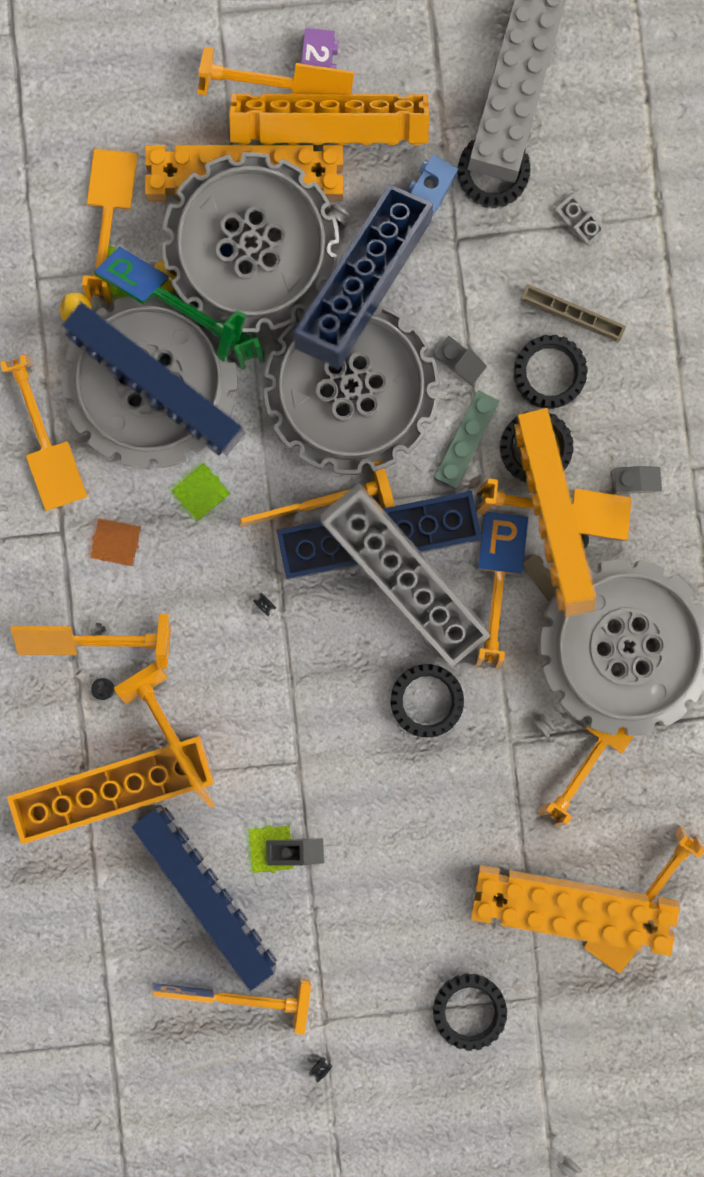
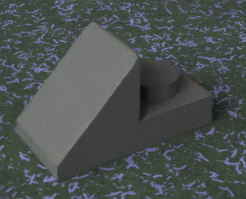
[434,336,487,386]

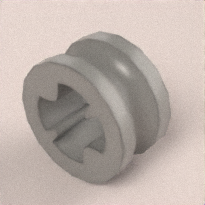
[326,204,350,226]
[87,619,110,636]
[533,714,557,738]
[557,1155,582,1177]

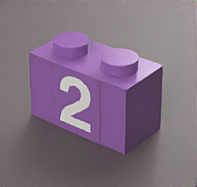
[301,28,339,69]

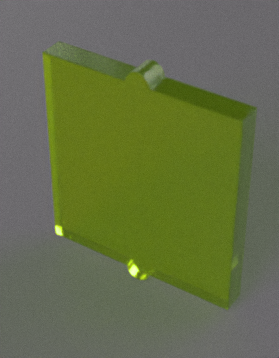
[171,463,230,521]
[249,825,294,873]

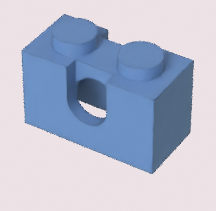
[407,155,458,217]

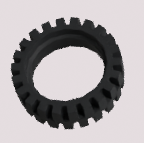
[458,138,531,208]
[514,334,588,409]
[500,410,574,483]
[390,664,464,738]
[433,973,507,1051]

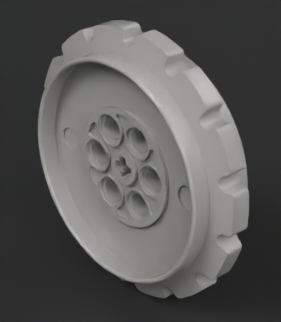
[162,152,339,333]
[62,296,238,469]
[264,305,439,475]
[538,559,704,736]

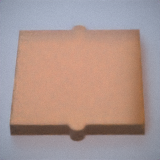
[90,518,141,566]

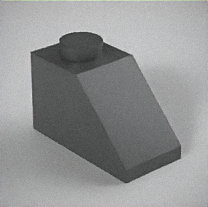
[611,466,662,495]
[266,838,324,866]

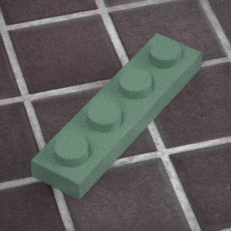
[434,390,500,489]

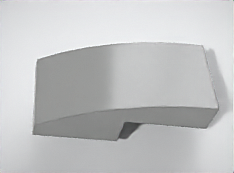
[553,193,607,246]

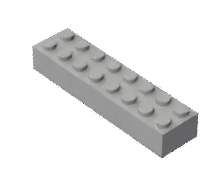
[467,0,566,183]
[321,482,490,667]

